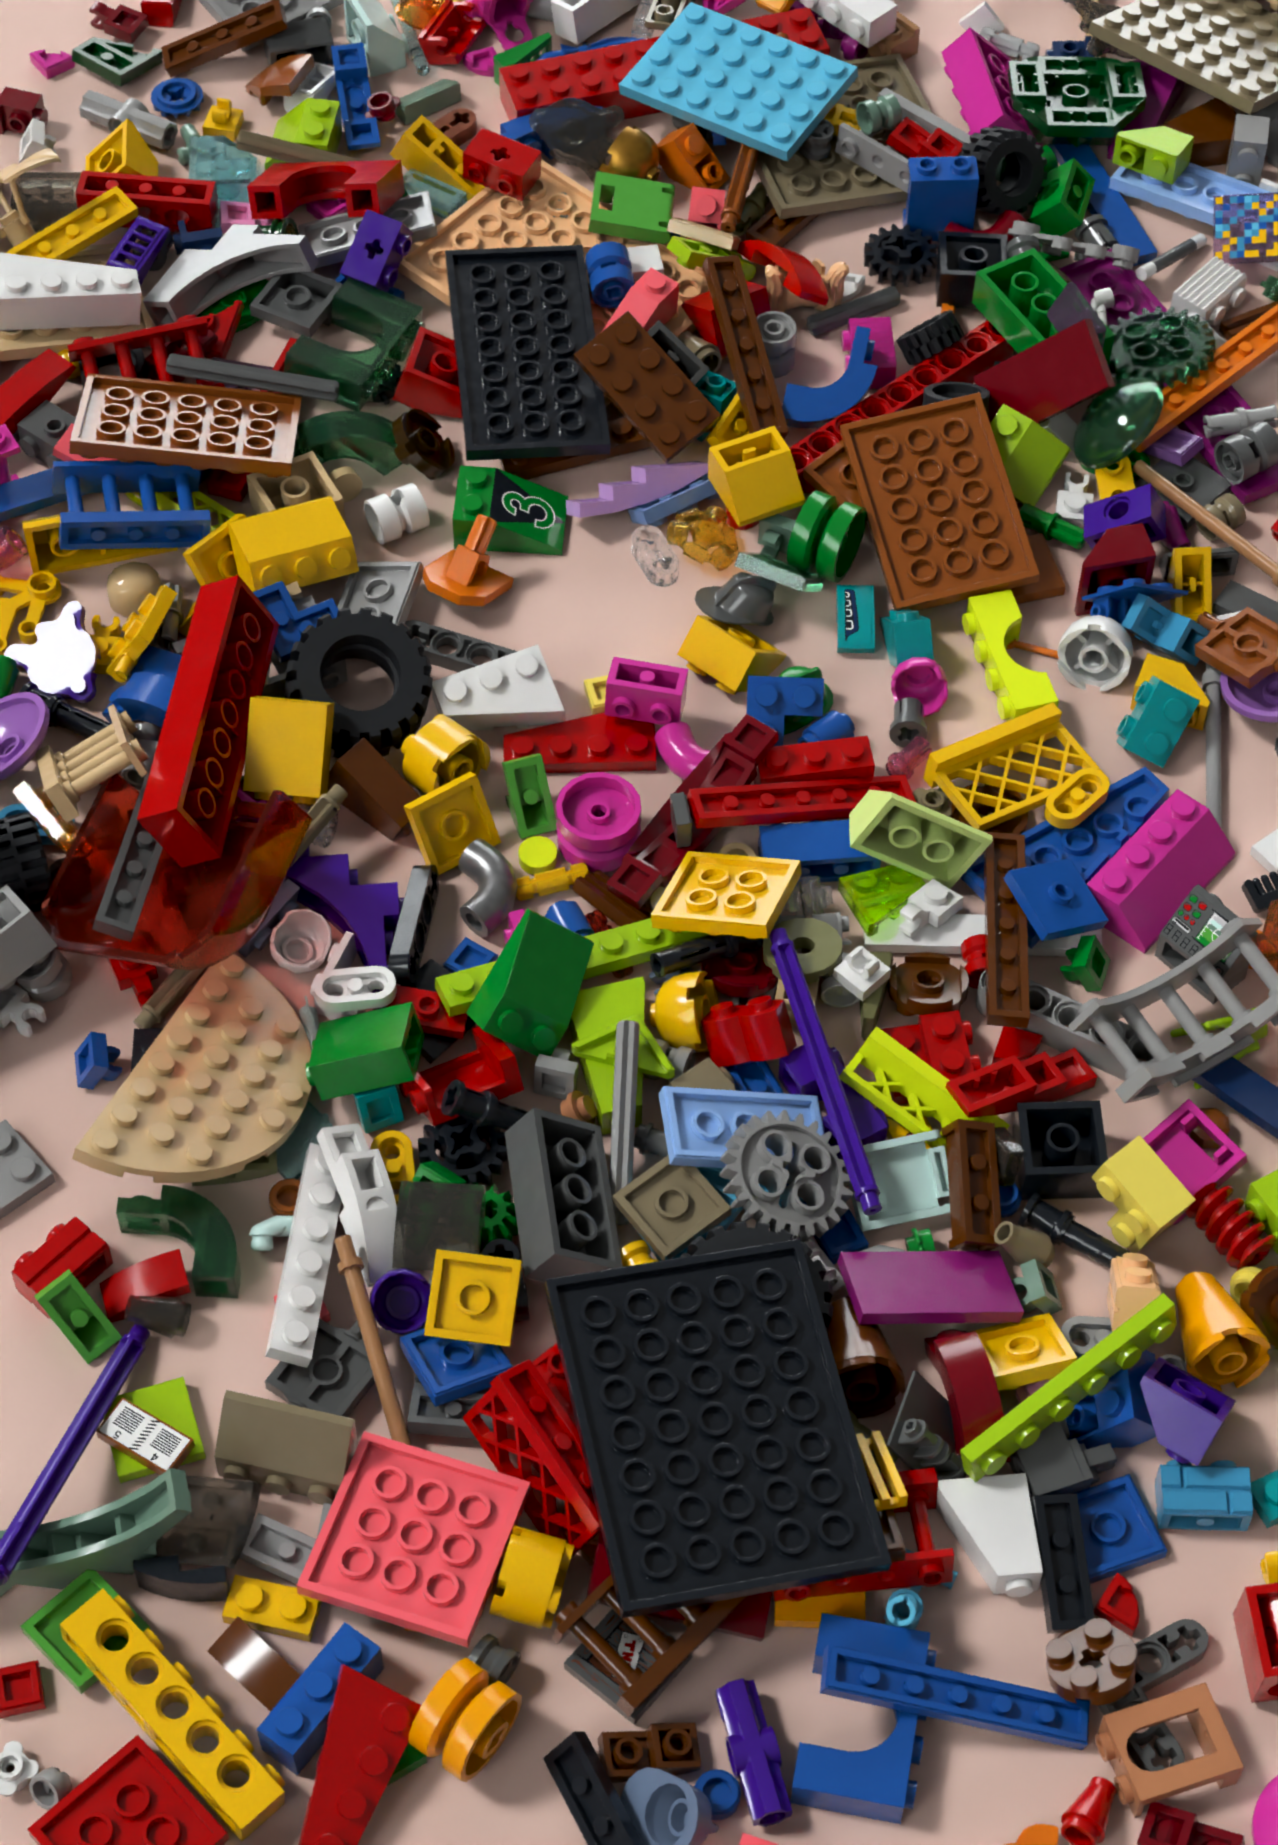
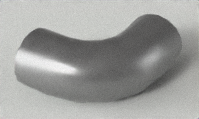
[458,838,518,937]

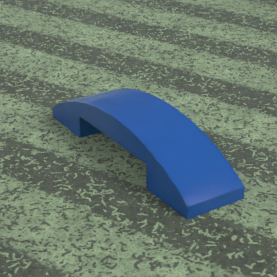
[331,43,381,150]

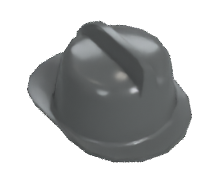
[695,572,776,626]

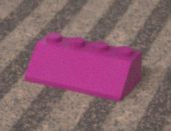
[941,27,1043,146]
[1086,789,1236,954]

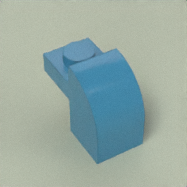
[1121,593,1210,667]

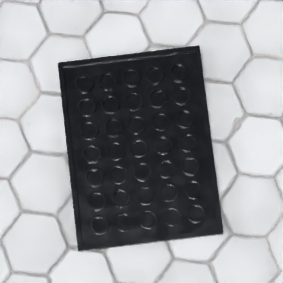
[544,1239,892,1618]

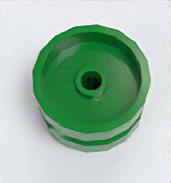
[787,490,867,583]

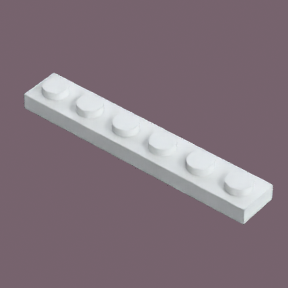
[265,1143,341,1368]

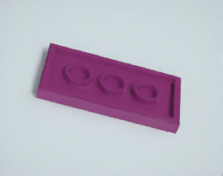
[837,1251,1024,1325]

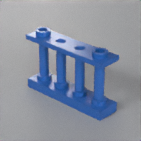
[52,461,211,550]

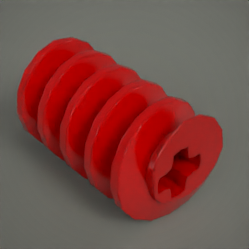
[1185,1182,1277,1271]

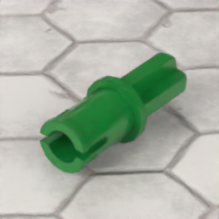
[1019,503,1086,549]

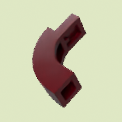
[924,1329,1011,1463]

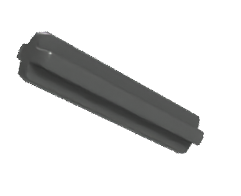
[806,286,901,336]

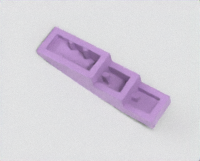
[566,461,708,518]

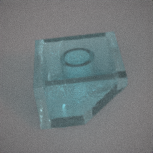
[189,136,261,204]

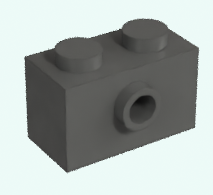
[17,400,76,468]

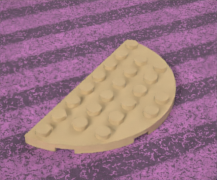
[72,948,312,1184]

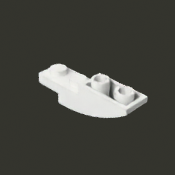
[316,1123,407,1288]

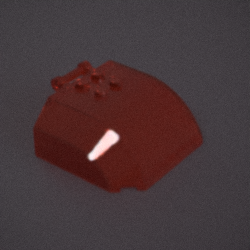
[41,773,312,970]

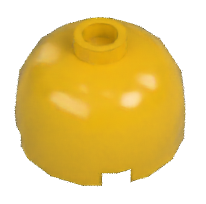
[649,971,718,1052]

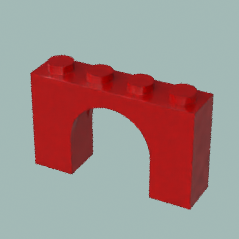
[247,160,405,219]

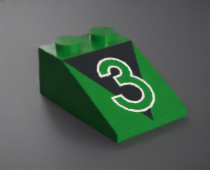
[452,466,568,555]

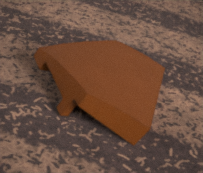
[245,54,315,106]

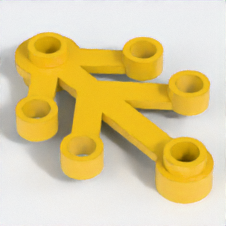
[0,571,62,655]

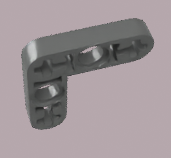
[1095,1619,1208,1772]

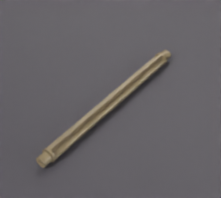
[133,784,348,1029]

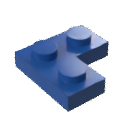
[253,581,339,663]
[746,676,824,747]

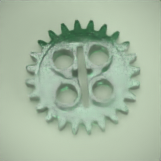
[1108,306,1216,390]

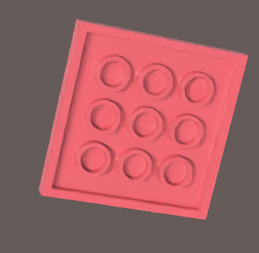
[296,1431,531,1648]

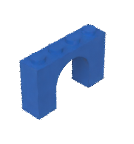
[790,1613,937,1824]

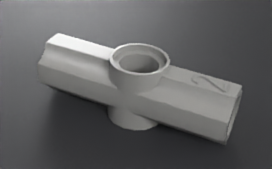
[79,90,178,150]

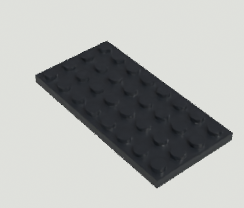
[445,245,611,461]

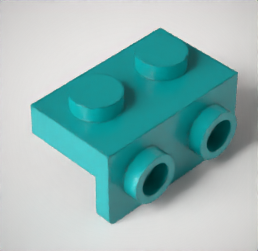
[1116,675,1200,768]

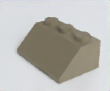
[214,1390,358,1505]

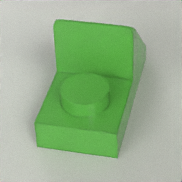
[502,753,557,839]
[34,1269,122,1364]

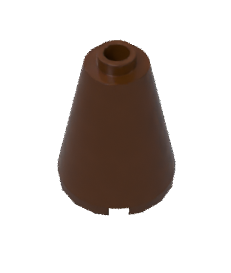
[827,1296,906,1419]

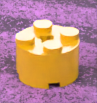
[401,714,490,794]
[489,1525,575,1629]

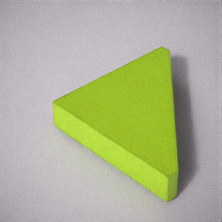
[571,1013,675,1079]

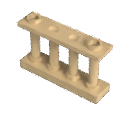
[35,704,149,824]

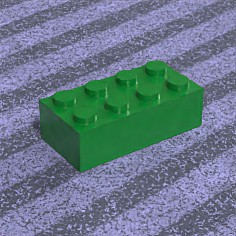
[972,248,1115,365]

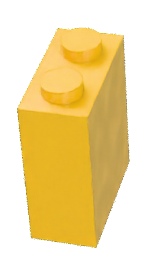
[243,696,335,804]

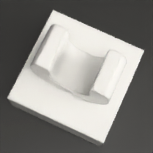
[19,118,56,163]
[833,945,891,1002]

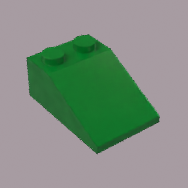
[466,908,594,1057]

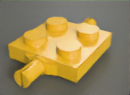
[105,585,177,683]

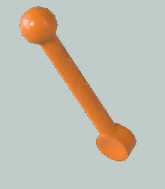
[1007,639,1059,659]

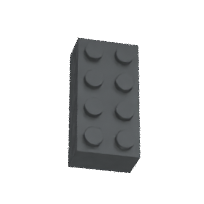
[504,1108,623,1283]

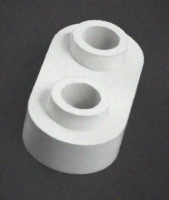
[314,966,397,1012]

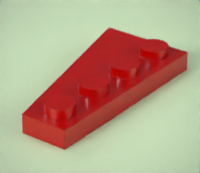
[503,712,656,773]
[298,1664,421,1845]

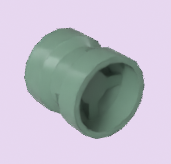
[856,93,902,135]

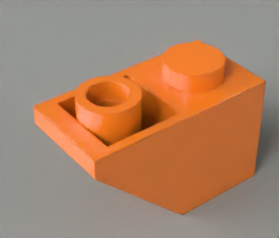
[657,123,730,190]

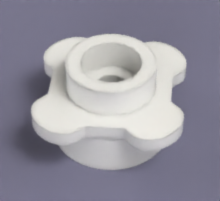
[0,1741,39,1797]

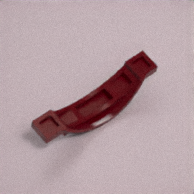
[606,713,779,910]

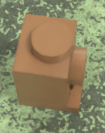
[868,12,920,61]

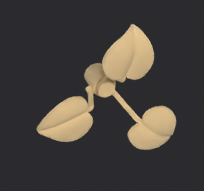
[0,148,61,247]

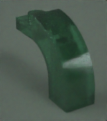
[294,411,403,476]
[116,1185,241,1298]

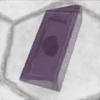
[1047,282,1107,350]

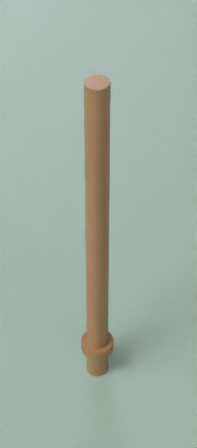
[1132,460,1278,587]
[334,1235,412,1446]

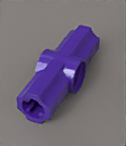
[716,1678,792,1827]

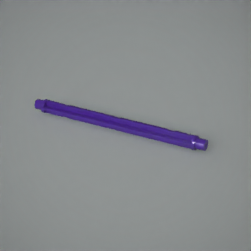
[769,928,882,1215]
[0,1324,150,1586]

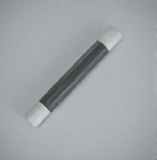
[1136,233,1207,281]

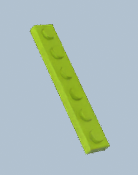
[960,1293,1177,1483]

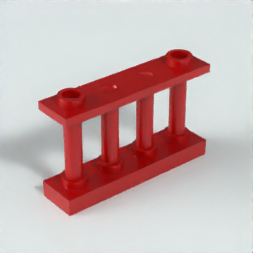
[67,314,225,387]
[773,1468,954,1601]

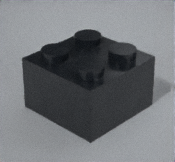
[1012,1101,1108,1200]

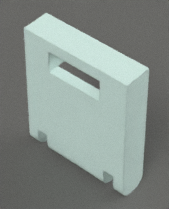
[842,1129,950,1232]

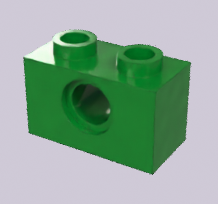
[1030,158,1095,236]

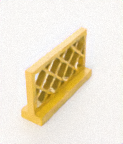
[923,702,1104,831]

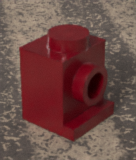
[0,87,48,134]

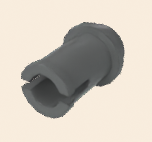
[634,1122,668,1157]

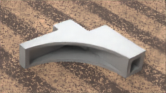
[143,224,319,326]

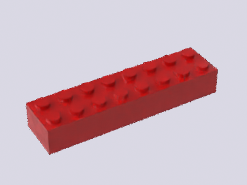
[137,575,279,868]

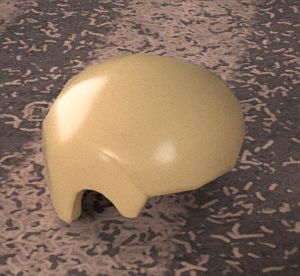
[107,561,162,616]

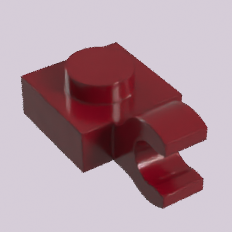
[89,1,149,44]

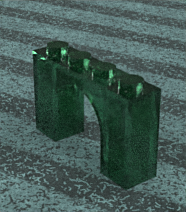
[284,277,425,412]

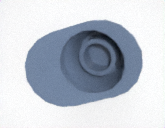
[621,1767,719,1845]

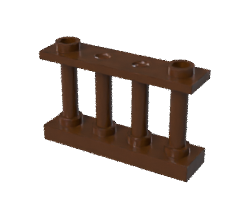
[551,1574,748,1717]

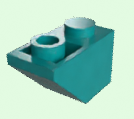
[879,609,934,667]

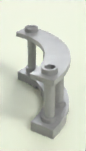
[1068,917,1278,1103]

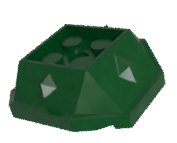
[1008,56,1147,147]

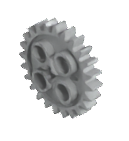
[719,1110,854,1243]

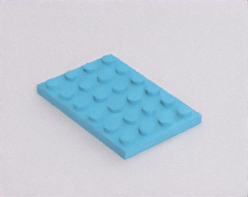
[619,2,858,162]

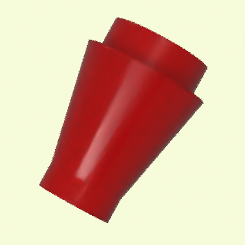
[1061,1776,1117,1845]

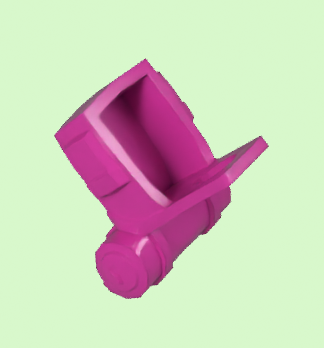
[463,0,534,51]

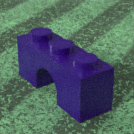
[778,1045,889,1159]

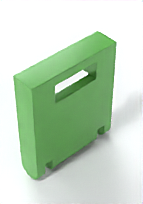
[588,171,675,244]

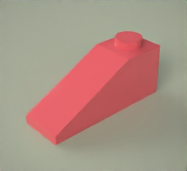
[602,268,679,331]

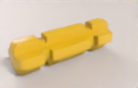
[516,863,589,901]

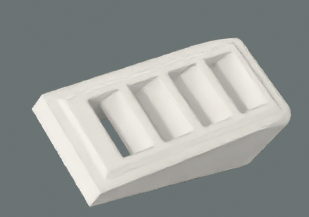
[284,62,336,112]

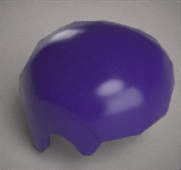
[370,1268,431,1335]

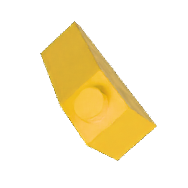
[390,115,485,201]

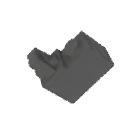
[1009,1419,1117,1499]

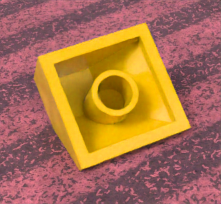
[85,119,158,177]

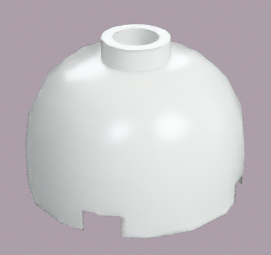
[1057,615,1133,691]

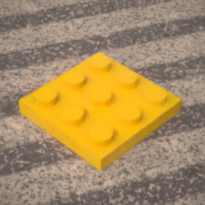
[651,851,802,939]

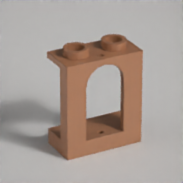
[1095,1682,1244,1818]

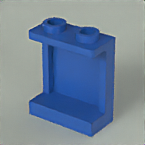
[902,156,979,241]

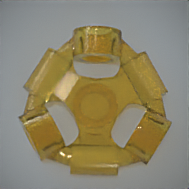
[666,506,739,571]

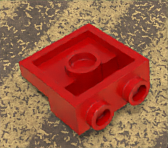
[881,1010,981,1105]

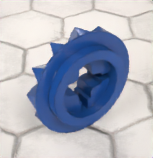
[151,78,204,119]

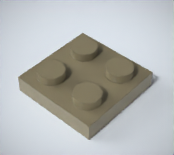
[612,1155,731,1261]

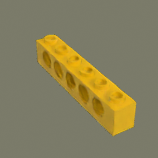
[60,1588,286,1842]

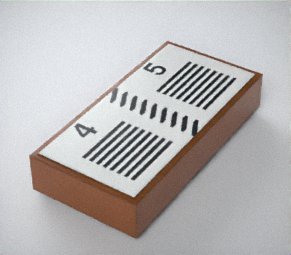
[96,1397,195,1475]

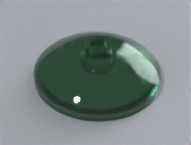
[1074,377,1163,469]

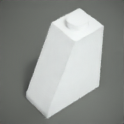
[936,1473,1043,1597]

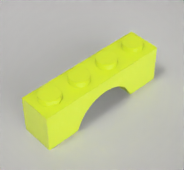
[962,589,1059,721]

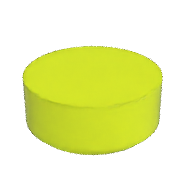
[518,836,557,875]

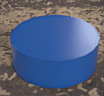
[695,1769,741,1821]

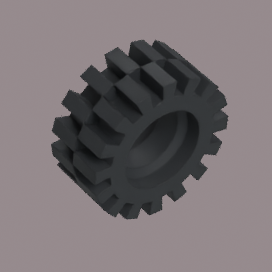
[896,310,965,365]

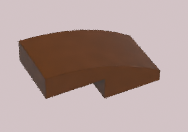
[207,1616,301,1712]
[598,1722,702,1783]

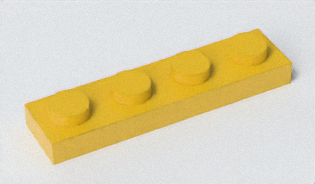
[6,186,138,260]

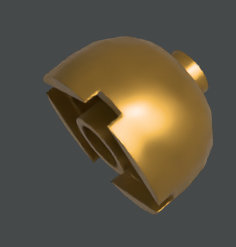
[599,125,661,181]

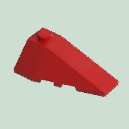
[392,326,462,419]

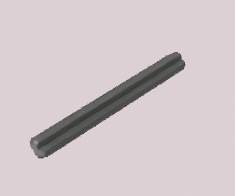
[166,353,340,402]

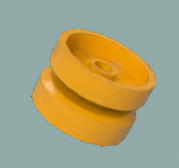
[409,1657,522,1782]

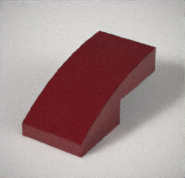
[1137,1802,1245,1845]

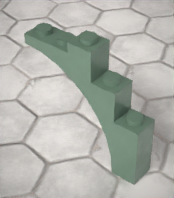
[0,1468,192,1597]

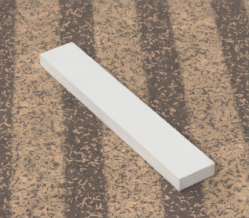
[863,912,1103,957]

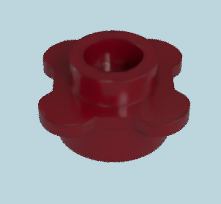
[365,91,401,122]

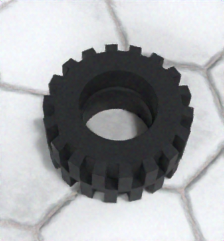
[961,126,1048,215]
[0,812,56,913]

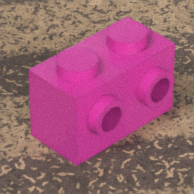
[604,656,688,725]

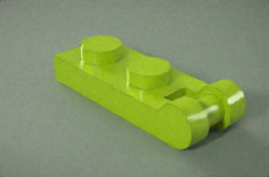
[667,236,756,281]

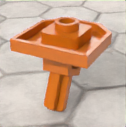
[422,514,514,606]

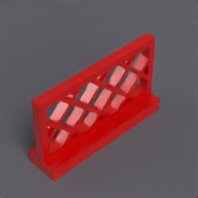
[462,1359,601,1558]

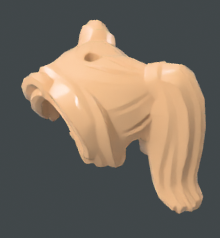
[765,258,849,313]

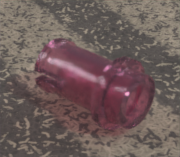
[886,736,932,779]

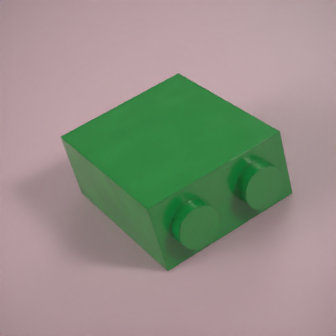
[305,1002,425,1101]

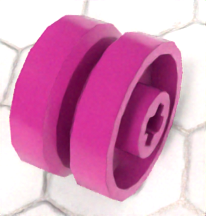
[556,772,642,873]

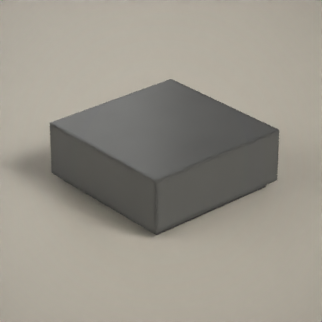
[670,792,692,848]

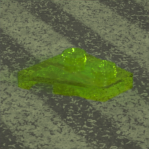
[838,865,926,937]

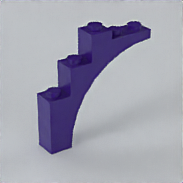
[206,826,404,993]

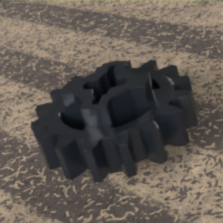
[864,224,937,287]
[418,1116,508,1193]

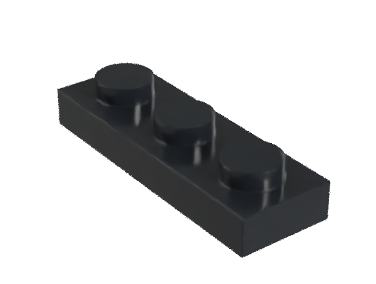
[1030,1493,1095,1634]
[543,1731,644,1845]

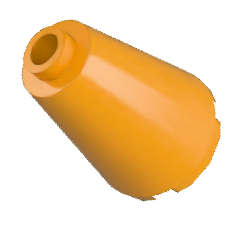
[1175,1272,1271,1392]

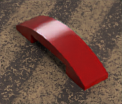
[736,240,829,306]

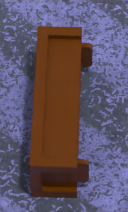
[942,1119,1001,1251]

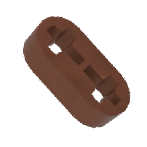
[432,108,477,147]

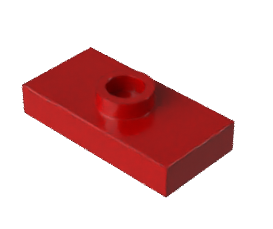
[386,985,468,1039]

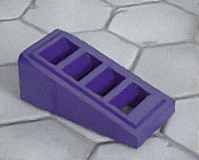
[106,215,170,286]

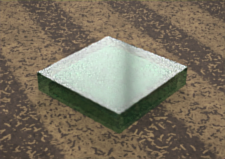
[734,552,825,592]

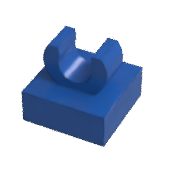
[74,1031,122,1090]

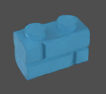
[1155,1460,1253,1531]

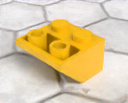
[708,426,805,527]

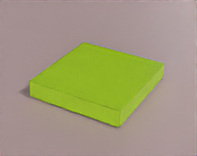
[103,1377,206,1483]

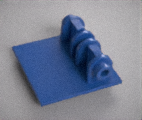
[1082,578,1188,624]

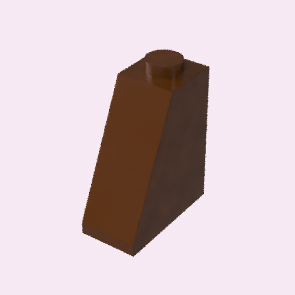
[1158,98,1237,167]
[328,738,420,841]

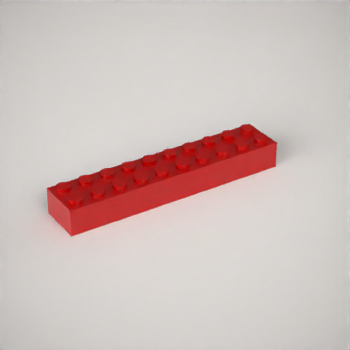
[499,7,830,123]

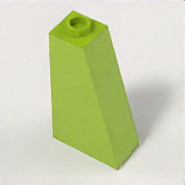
[569,976,645,1135]

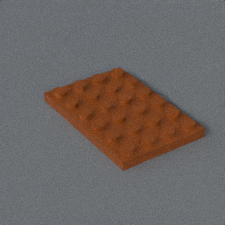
[69,373,302,478]
[840,392,1040,611]

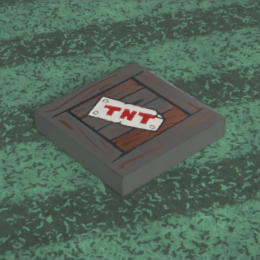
[564,1609,692,1725]

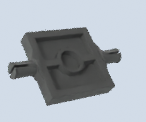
[265,1318,377,1417]

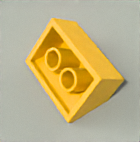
[227,496,359,592]

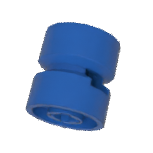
[585,241,635,308]

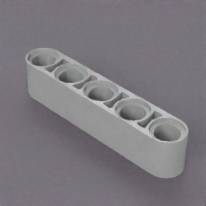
[976,970,1156,1081]

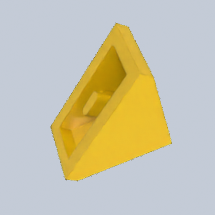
[1166,546,1212,621]

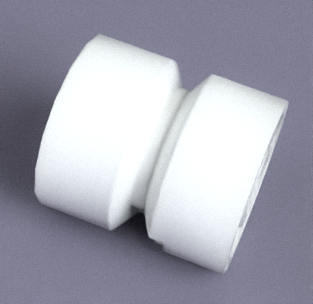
[364,483,430,544]

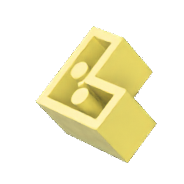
[1091,1135,1196,1253]

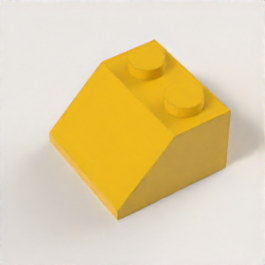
[677,615,787,695]

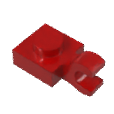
[106,939,158,1007]

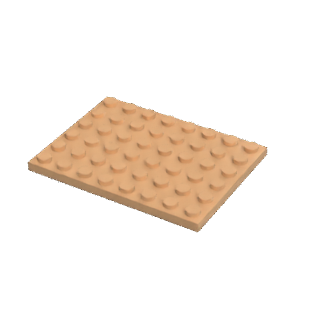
[398,159,709,407]

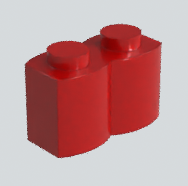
[701,995,797,1067]

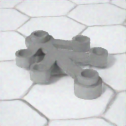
[1007,220,1140,270]

